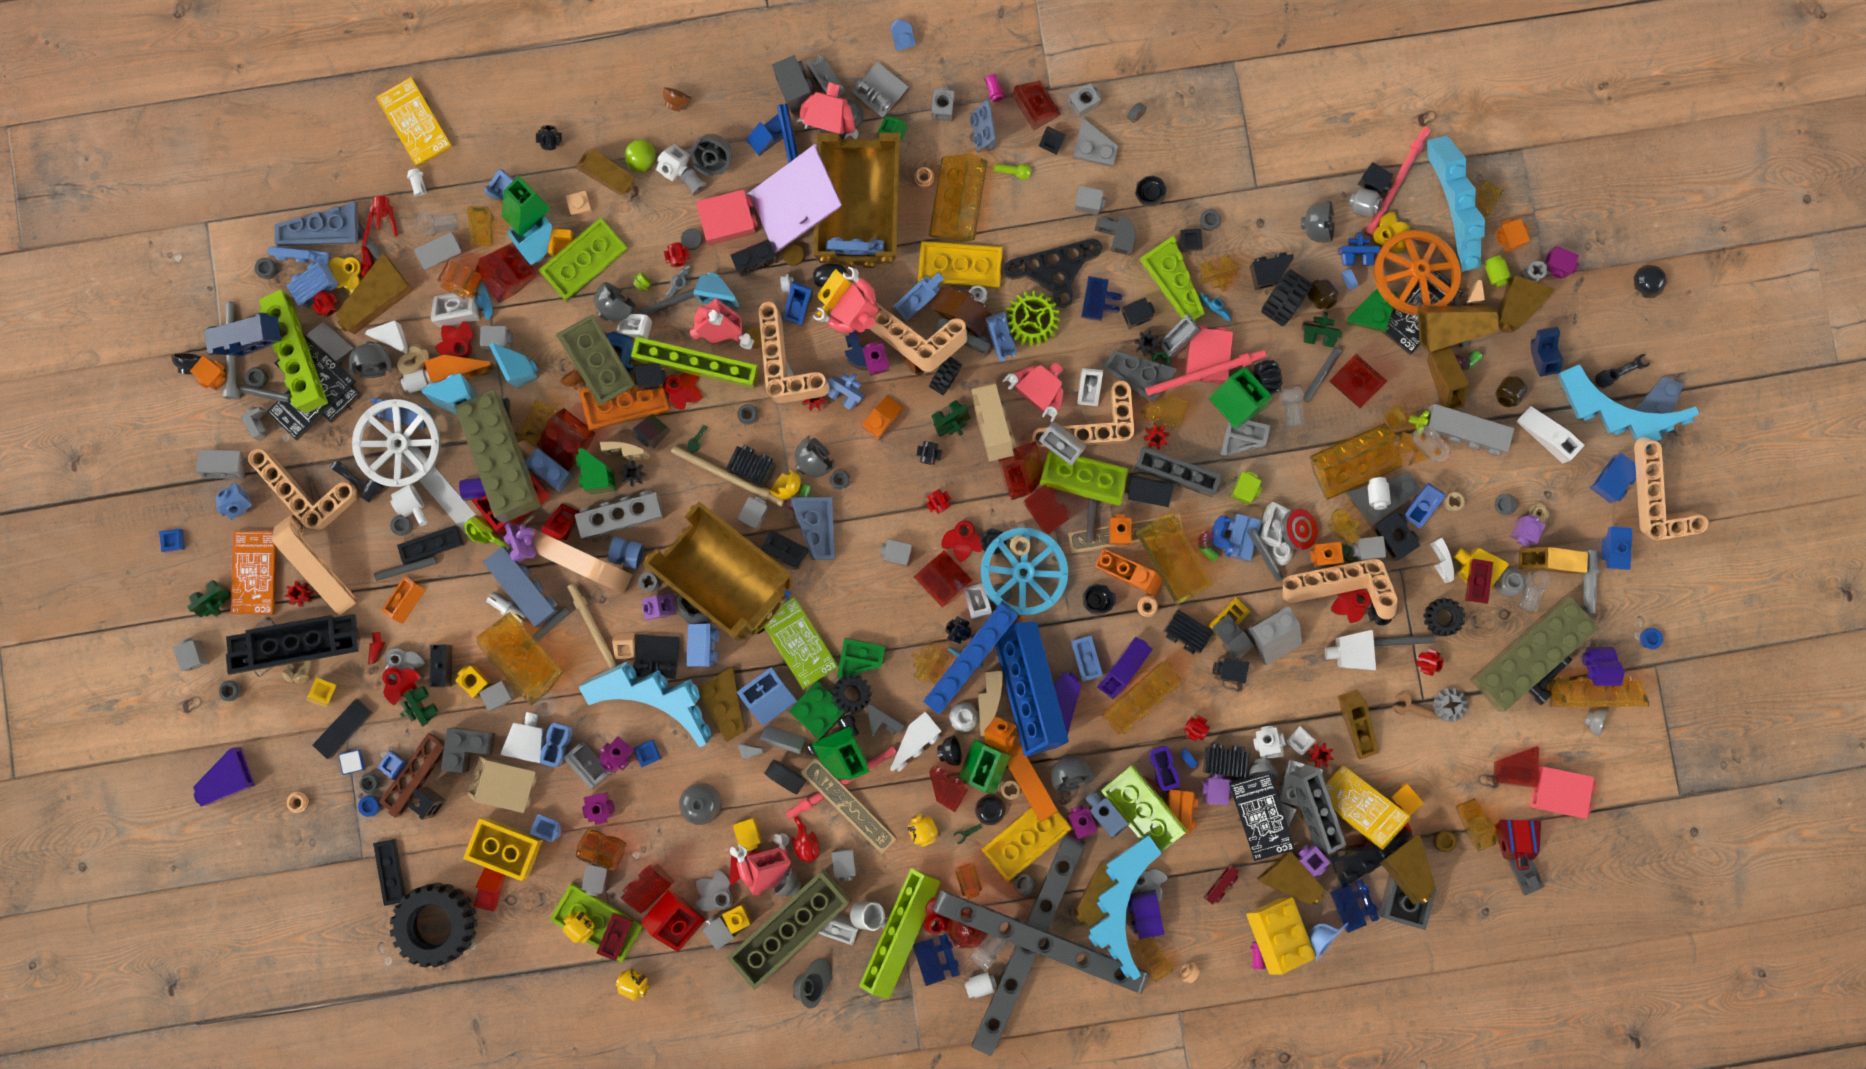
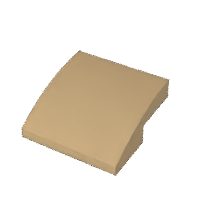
[600,442,650,461]

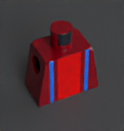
[1495,819,1541,871]

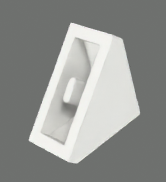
[616,314,652,339]
[365,320,409,354]
[1077,368,1103,406]
[963,583,992,619]

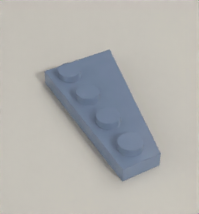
[275,201,358,246]

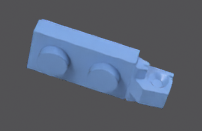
[825,238,884,256]
[268,246,329,264]
[893,272,945,322]

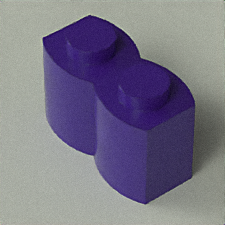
[1582,647,1624,686]
[1148,745,1180,791]
[1128,890,1165,939]

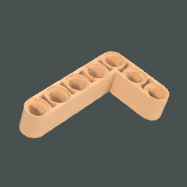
[759,302,830,403]
[870,302,967,372]
[1031,381,1134,449]
[1634,437,1708,540]
[248,449,359,531]
[272,514,357,615]
[531,528,633,594]
[1282,559,1398,619]

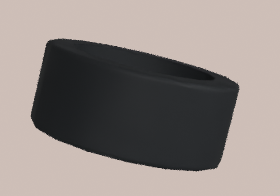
[764,759,806,795]

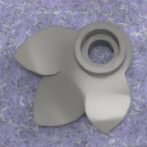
[384,647,425,679]
[1130,868,1168,902]
[696,870,733,911]

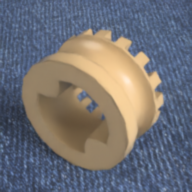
[1443,492,1464,512]
[1010,535,1030,555]
[1001,780,1020,800]

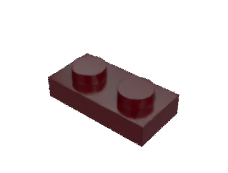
[1465,559,1493,604]
[1203,864,1239,905]
[596,912,634,961]

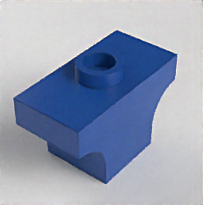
[1601,526,1632,570]

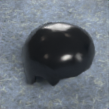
[1135,175,1167,207]
[1634,265,1667,298]
[1083,584,1116,615]

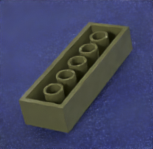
[455,390,541,523]
[1470,596,1599,711]
[726,869,852,990]

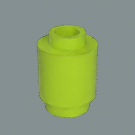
[1485,255,1512,288]

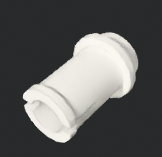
[407,168,427,196]

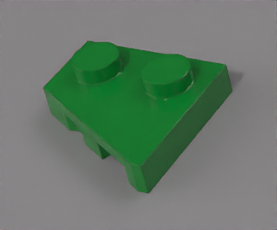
[1347,289,1398,333]
[837,638,886,678]

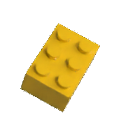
[463,817,544,881]
[1246,897,1316,975]

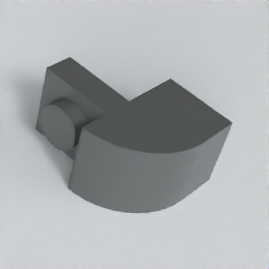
[1094,215,1136,256]
[1212,615,1254,660]

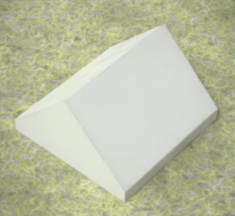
[431,289,480,327]

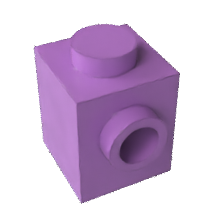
[1510,515,1545,546]
[642,594,677,620]
[1202,774,1232,805]
[1297,845,1330,877]

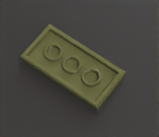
[556,314,636,407]

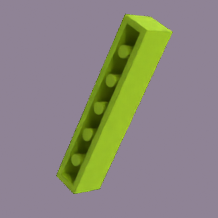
[631,337,759,389]
[859,868,941,999]

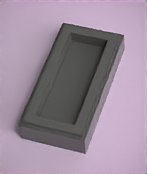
[1159,314,1201,358]

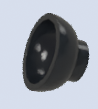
[171,353,202,375]
[937,735,962,766]
[975,795,1005,825]

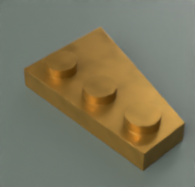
[697,667,745,742]

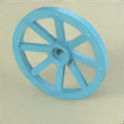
[980,528,1068,616]

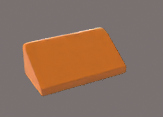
[381,576,425,623]

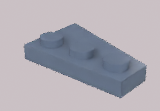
[1626,377,1683,442]
[790,497,835,560]

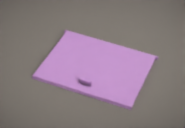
[747,144,842,253]

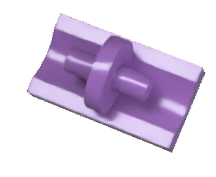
[503,523,536,562]

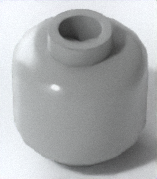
[1349,188,1382,218]

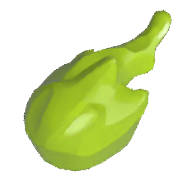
[464,515,508,547]

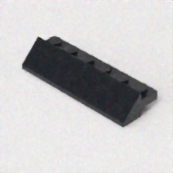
[226,614,361,675]

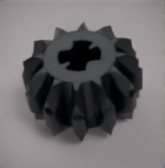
[1253,360,1283,395]

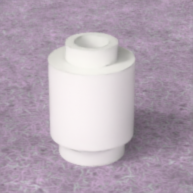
[401,368,431,393]
[1368,477,1391,510]
[964,972,997,999]

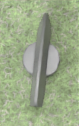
[665,265,690,299]

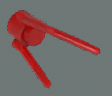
[362,196,398,246]

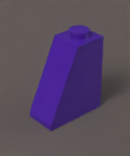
[1097,637,1152,699]
[1053,671,1081,735]
[193,747,255,807]

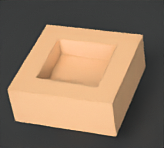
[566,190,592,217]

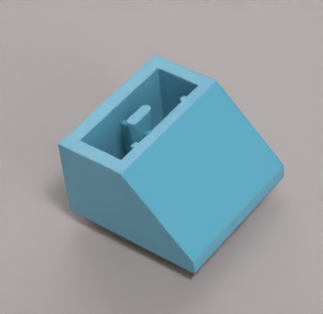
[421,373,477,414]

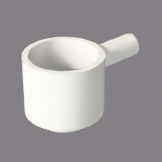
[390,484,428,526]
[850,901,887,931]

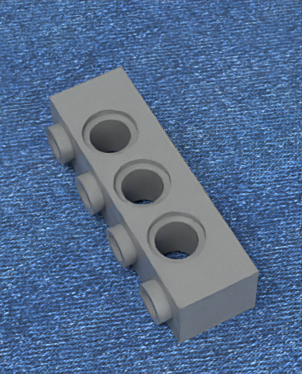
[575,490,665,540]

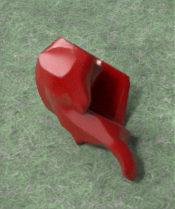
[792,816,820,863]

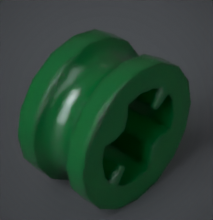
[1151,352,1170,366]

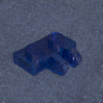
[1081,276,1122,321]

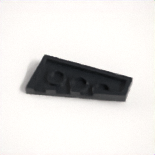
[1329,828,1413,887]

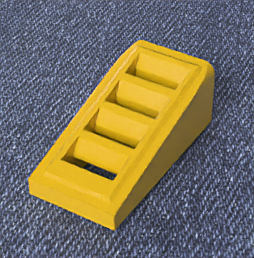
[1207,597,1251,641]

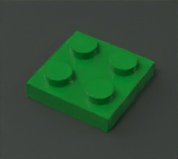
[788,681,844,740]

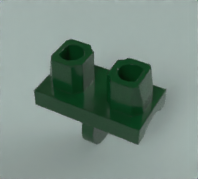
[1301,312,1342,348]
[932,400,971,437]
[187,580,231,618]
[400,686,439,727]

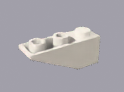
[1516,406,1585,464]
[890,712,941,772]

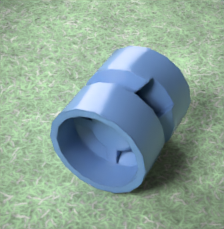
[608,537,644,570]

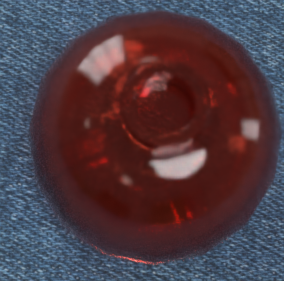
[947,908,989,949]

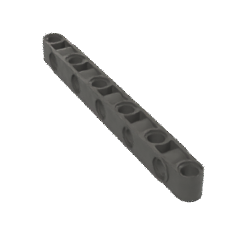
[971,834,1085,1056]
[933,890,1150,994]

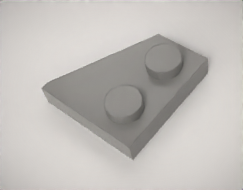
[1073,119,1118,167]
[1220,421,1270,456]

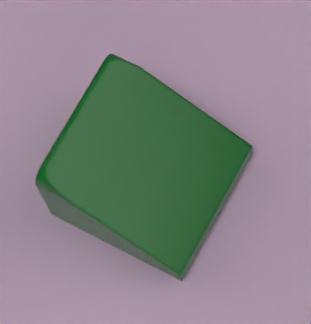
[877,115,908,142]

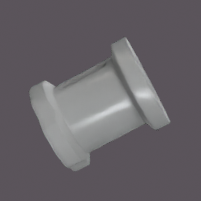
[679,168,707,196]
[1522,261,1547,282]
[638,572,660,592]

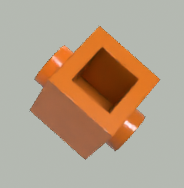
[1496,218,1530,253]
[190,355,227,390]
[1109,514,1131,545]
[1310,542,1344,567]
[984,716,1019,753]

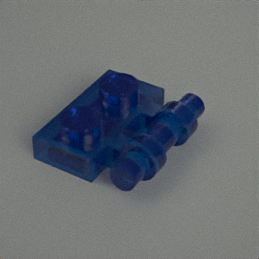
[1329,879,1380,933]
[913,934,960,986]

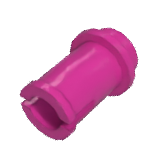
[984,74,1005,102]
[1250,941,1266,970]

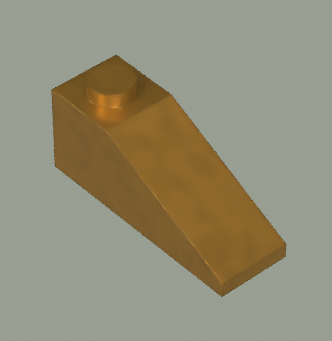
[1337,689,1379,760]

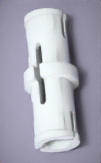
[486,592,527,626]

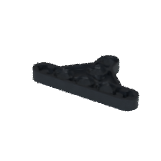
[1004,239,1102,308]

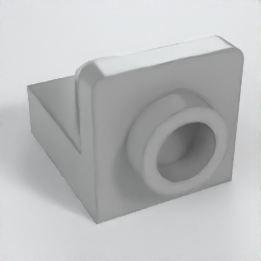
[241,407,267,441]

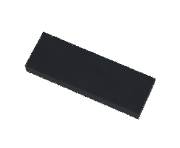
[397,525,464,565]
[312,699,373,759]
[373,839,406,906]

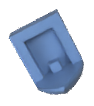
[890,18,916,51]
[484,169,515,201]
[529,814,562,842]

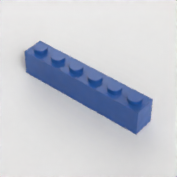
[923,600,1019,715]

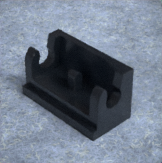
[1127,475,1174,508]
[761,530,809,569]
[428,645,452,687]
[408,787,446,820]

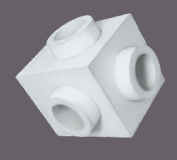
[656,144,690,181]
[1253,726,1286,759]

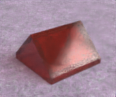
[1013,80,1061,131]
[1329,353,1387,408]

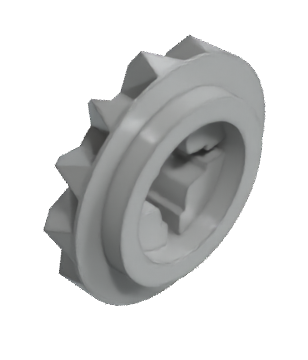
[1434,688,1468,722]

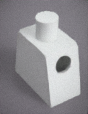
[1325,630,1376,671]
[501,712,546,763]

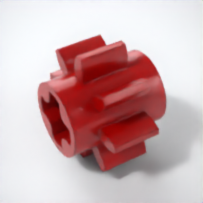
[664,242,690,267]
[311,291,340,317]
[802,386,827,411]
[1143,423,1170,450]
[926,489,951,515]
[285,581,314,607]
[1417,648,1444,676]
[1184,715,1210,742]
[1307,742,1334,768]

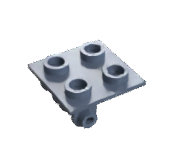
[970,99,996,153]

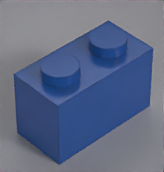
[1590,453,1636,503]

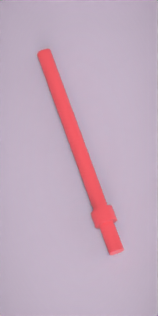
[1365,127,1431,237]
[1145,350,1266,396]
[785,746,897,819]

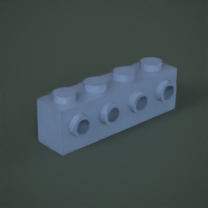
[483,546,559,627]

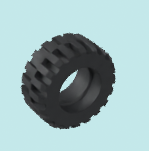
[390,883,478,968]

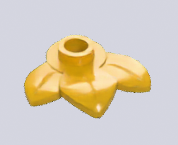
[1373,212,1411,253]
[327,257,362,296]

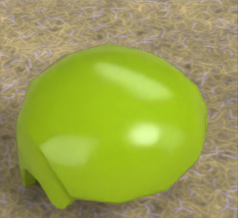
[625,139,656,173]

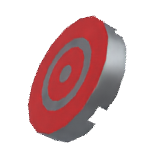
[1282,509,1318,550]

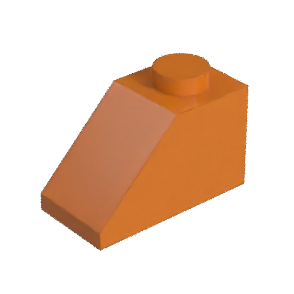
[862,395,904,440]

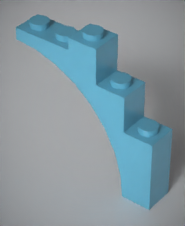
[1427,135,1485,272]
[1557,364,1699,450]
[579,661,712,747]
[1088,835,1162,980]

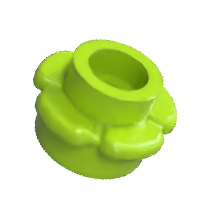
[633,272,652,291]

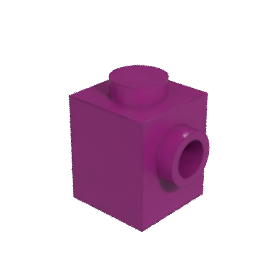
[1544,246,1579,279]
[862,342,890,376]
[1067,804,1098,839]

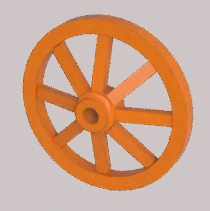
[1374,230,1461,315]

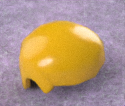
[770,469,801,500]

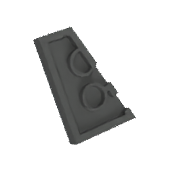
[1102,351,1177,403]
[1346,473,1422,526]

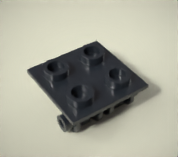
[633,634,679,679]

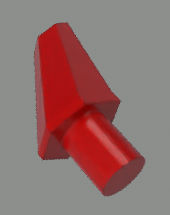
[361,246,374,278]
[368,632,385,665]

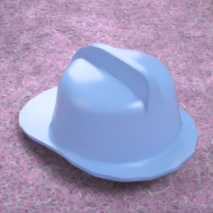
[1308,923,1349,962]

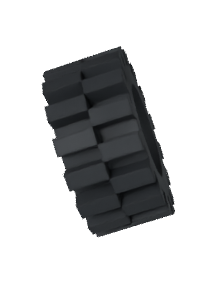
[929,356,962,395]
[1423,598,1465,636]
[831,674,872,714]

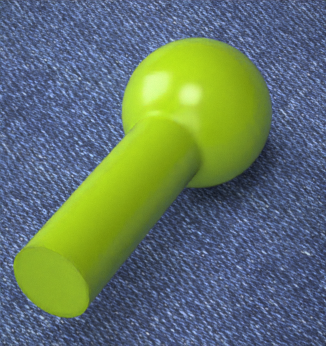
[993,163,1032,180]

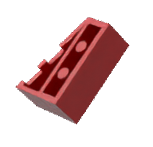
[471,475,552,536]

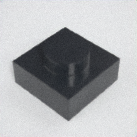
[1039,126,1066,155]
[1180,228,1203,252]

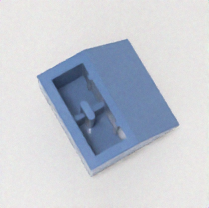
[687,624,719,667]
[737,667,797,726]

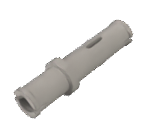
[1583,550,1600,613]

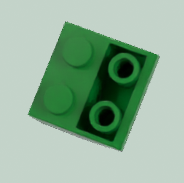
[501,176,551,237]
[1209,367,1272,429]
[576,448,616,495]
[812,727,870,780]
[958,738,1011,794]

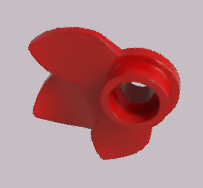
[435,321,473,358]
[663,373,702,410]
[941,520,982,562]
[1331,589,1371,623]
[382,667,421,705]
[924,897,960,934]

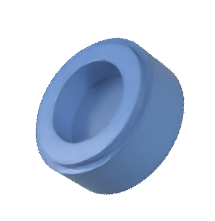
[1342,268,1358,290]

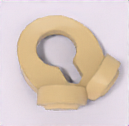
[397,344,429,374]
[282,660,311,684]

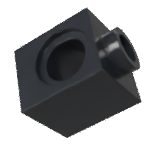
[1357,162,1393,196]
[1121,297,1155,329]
[634,364,666,392]

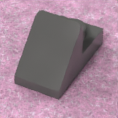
[867,704,905,736]

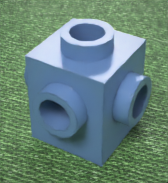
[215,482,252,520]

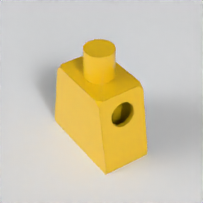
[817,269,852,317]
[1453,548,1509,589]

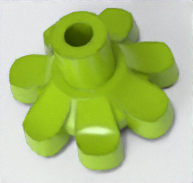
[1408,411,1430,437]

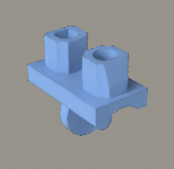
[826,373,866,410]

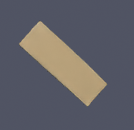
[978,671,1002,736]

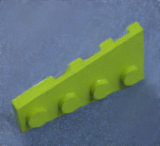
[1139,235,1204,320]

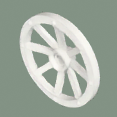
[352,399,441,487]

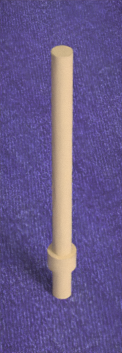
[671,445,785,507]
[567,583,618,669]

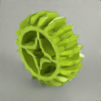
[1006,291,1060,347]

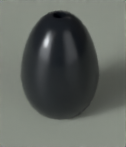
[813,263,847,288]

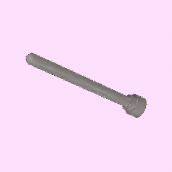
[222,301,240,399]

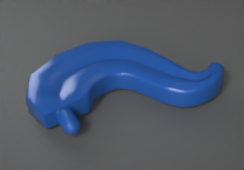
[606,332,634,370]
[1211,516,1233,556]

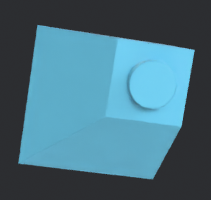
[506,216,552,265]
[693,273,740,310]
[489,343,539,388]

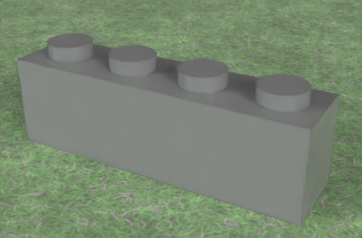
[1423,404,1514,456]

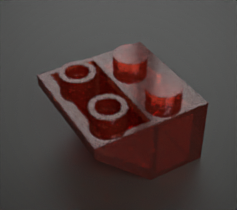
[475,242,537,303]
[537,408,596,471]
[998,441,1043,501]
[1023,484,1070,535]
[914,550,973,609]
[929,766,968,812]
[620,864,675,914]

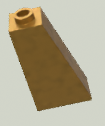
[336,254,413,334]
[1417,306,1500,352]

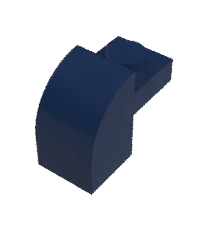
[1531,327,1563,377]
[845,330,868,370]

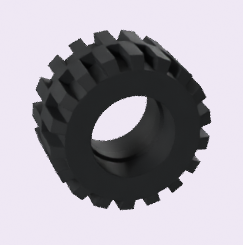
[1261,269,1312,326]

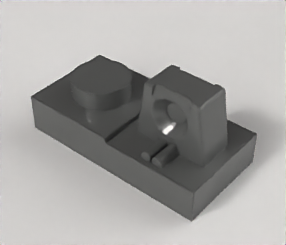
[1507,859,1545,895]

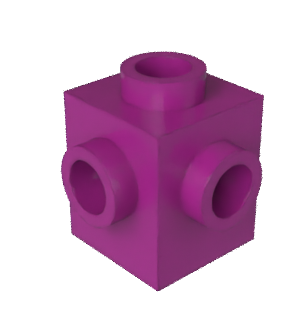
[599,736,634,774]
[582,792,615,825]

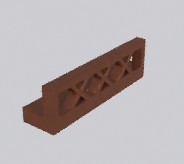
[379,733,445,818]

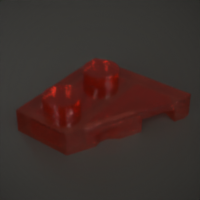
[1493,746,1539,788]

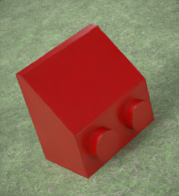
[641,889,706,952]

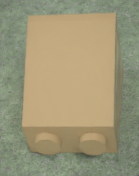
[467,755,537,813]

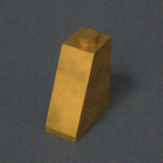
[575,149,634,195]
[1498,275,1555,333]
[1427,346,1469,410]
[1518,547,1588,574]
[1380,834,1436,905]
[1257,852,1326,905]
[1075,861,1118,927]

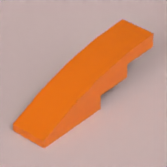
[1007,743,1058,823]

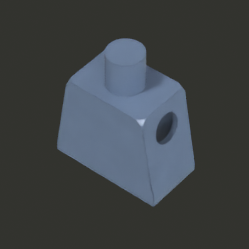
[1086,791,1128,839]

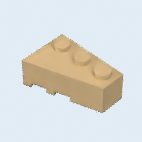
[971,384,1016,462]

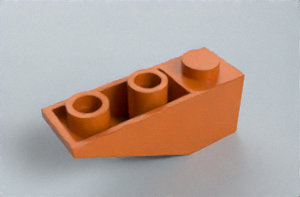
[424,355,496,383]
[1094,548,1163,597]

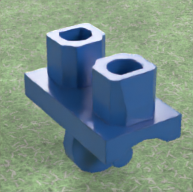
[1338,232,1380,266]

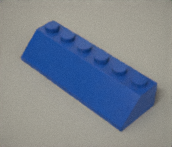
[995,621,1069,757]

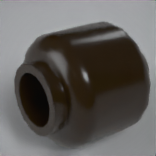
[1307,279,1339,310]
[1495,376,1527,407]

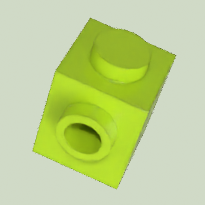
[1229,471,1262,505]

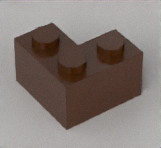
[930,286,992,336]

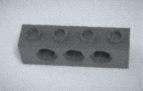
[1133,447,1222,498]
[1289,765,1346,854]

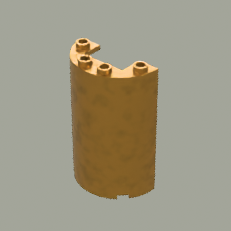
[813,133,900,268]
[642,501,792,641]

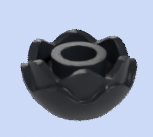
[980,528,1007,555]

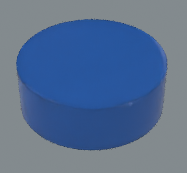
[1640,628,1663,649]
[1180,748,1199,769]
[358,795,381,817]

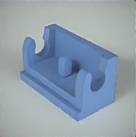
[985,312,1016,362]

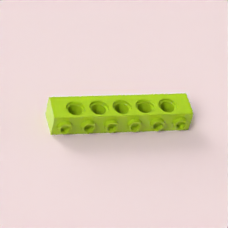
[259,290,328,413]

